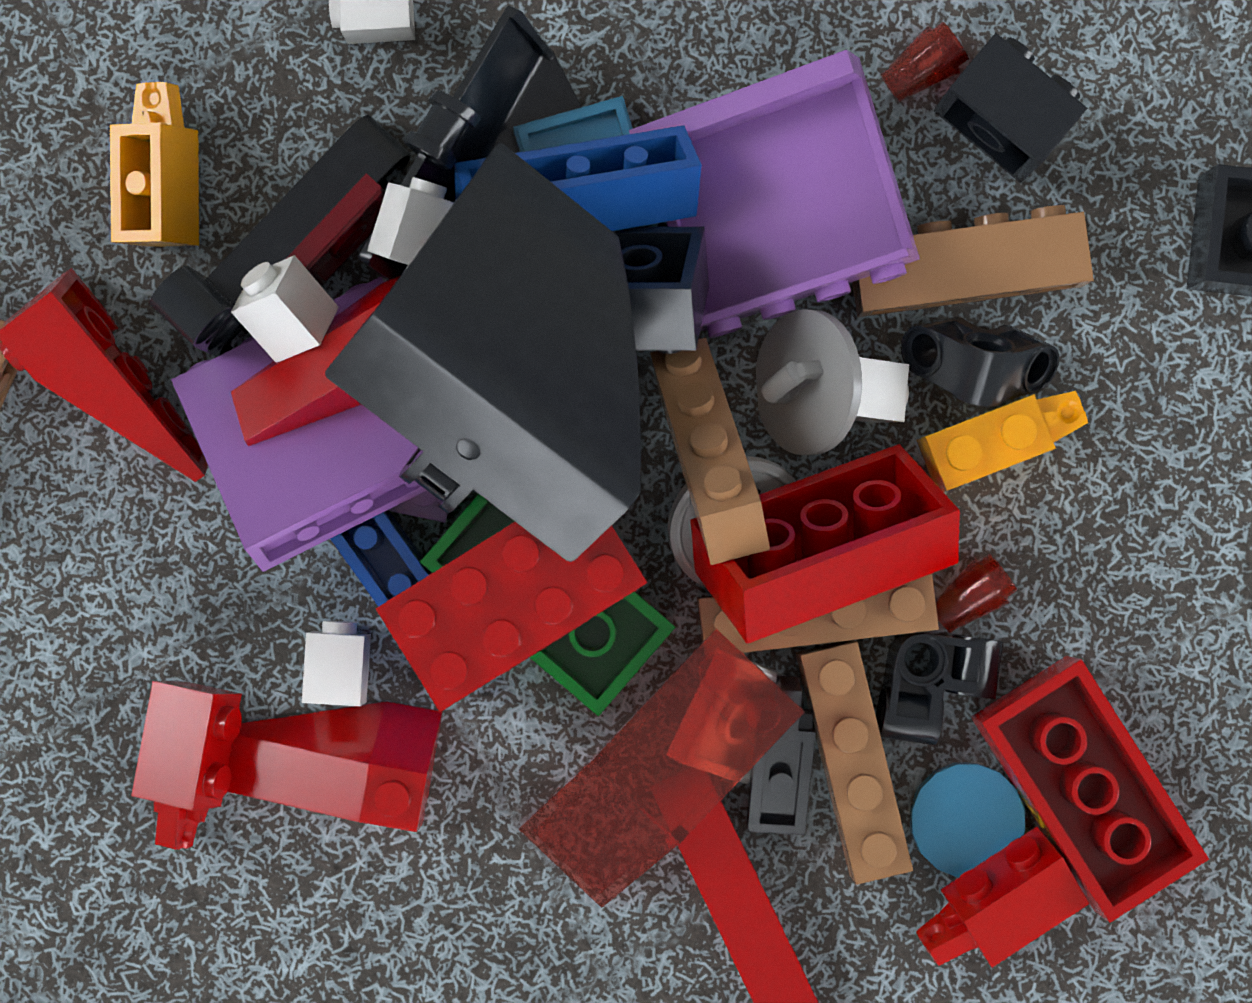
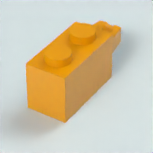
[110,82,199,247]
[916,391,1088,492]

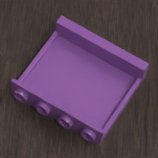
[629,50,920,338]
[171,277,427,572]

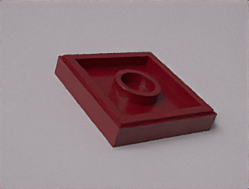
[286,173,385,287]

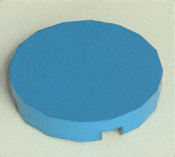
[910,762,1025,878]

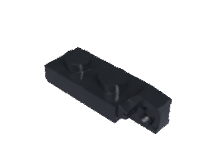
[746,675,816,836]

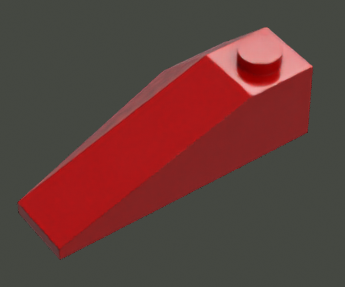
[0,268,208,482]
[231,276,400,446]
[227,701,443,832]

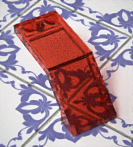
[519,627,804,908]

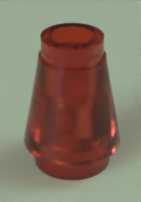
[880,22,969,103]
[936,553,1019,633]

